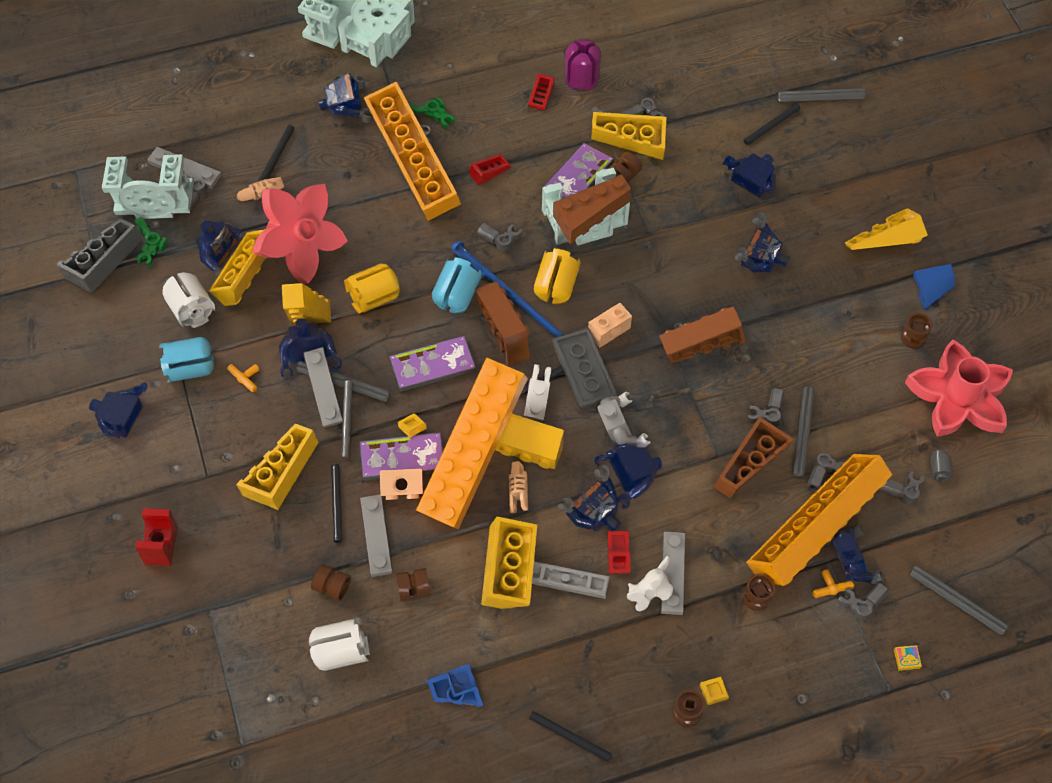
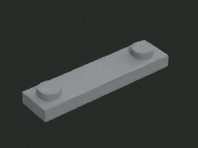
[147,147,221,189]
[304,347,343,428]
[360,495,392,577]
[661,532,685,615]
[532,562,610,599]

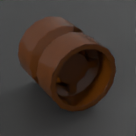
[608,152,642,183]
[901,313,933,349]
[311,564,351,601]
[396,568,431,601]
[743,574,775,611]
[673,690,705,727]

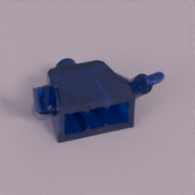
[722,154,776,198]
[279,319,342,377]
[89,382,148,439]
[594,444,662,509]

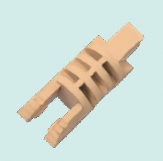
[237,177,284,202]
[509,461,528,513]

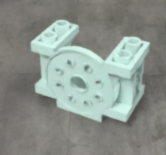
[298,0,357,49]
[338,0,415,67]
[102,155,194,219]
[542,168,630,246]

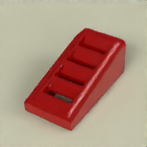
[528,74,555,111]
[469,154,511,185]

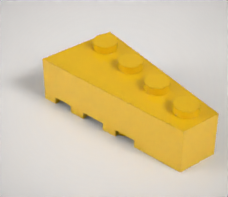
[591,112,666,160]
[282,283,331,328]
[236,424,319,510]

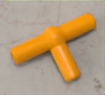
[227,364,260,392]
[812,569,854,598]

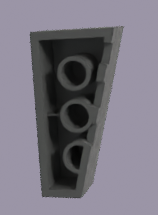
[56,218,142,293]

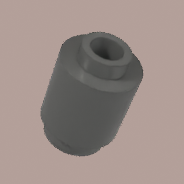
[930,450,953,482]

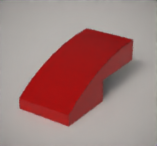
[607,531,630,574]

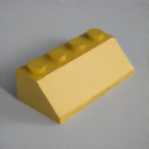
[209,229,267,306]
[495,414,564,470]
[481,517,537,609]

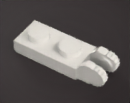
[523,364,551,422]

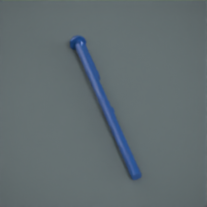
[451,241,564,337]

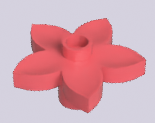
[252,184,348,284]
[905,340,1013,437]

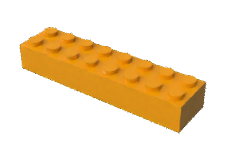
[364,82,461,221]
[416,358,528,530]
[746,454,893,586]

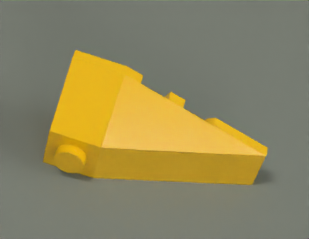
[845,208,928,250]

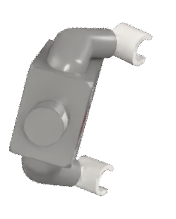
[597,392,651,449]

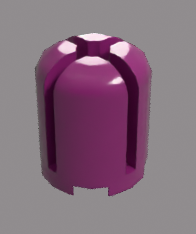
[564,39,601,91]

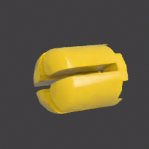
[534,249,581,304]
[344,264,400,314]

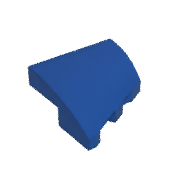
[913,264,955,310]
[427,663,483,707]

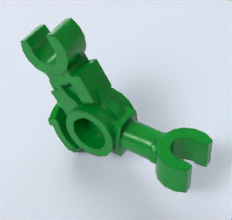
[408,98,454,129]
[135,217,168,267]

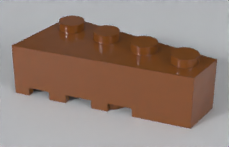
[553,175,631,245]
[475,281,530,366]
[659,306,746,364]
[713,416,794,498]

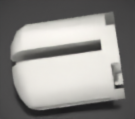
[163,272,215,328]
[309,618,370,671]

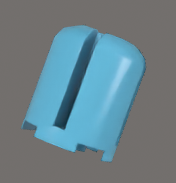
[432,257,482,313]
[159,337,215,383]

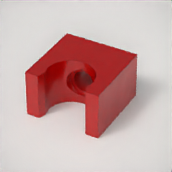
[135,508,178,566]

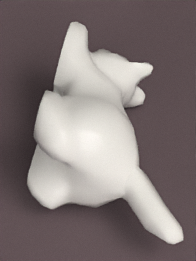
[627,556,674,611]

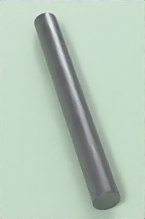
[341,380,352,459]

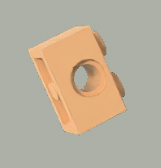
[588,303,632,348]
[380,469,423,500]

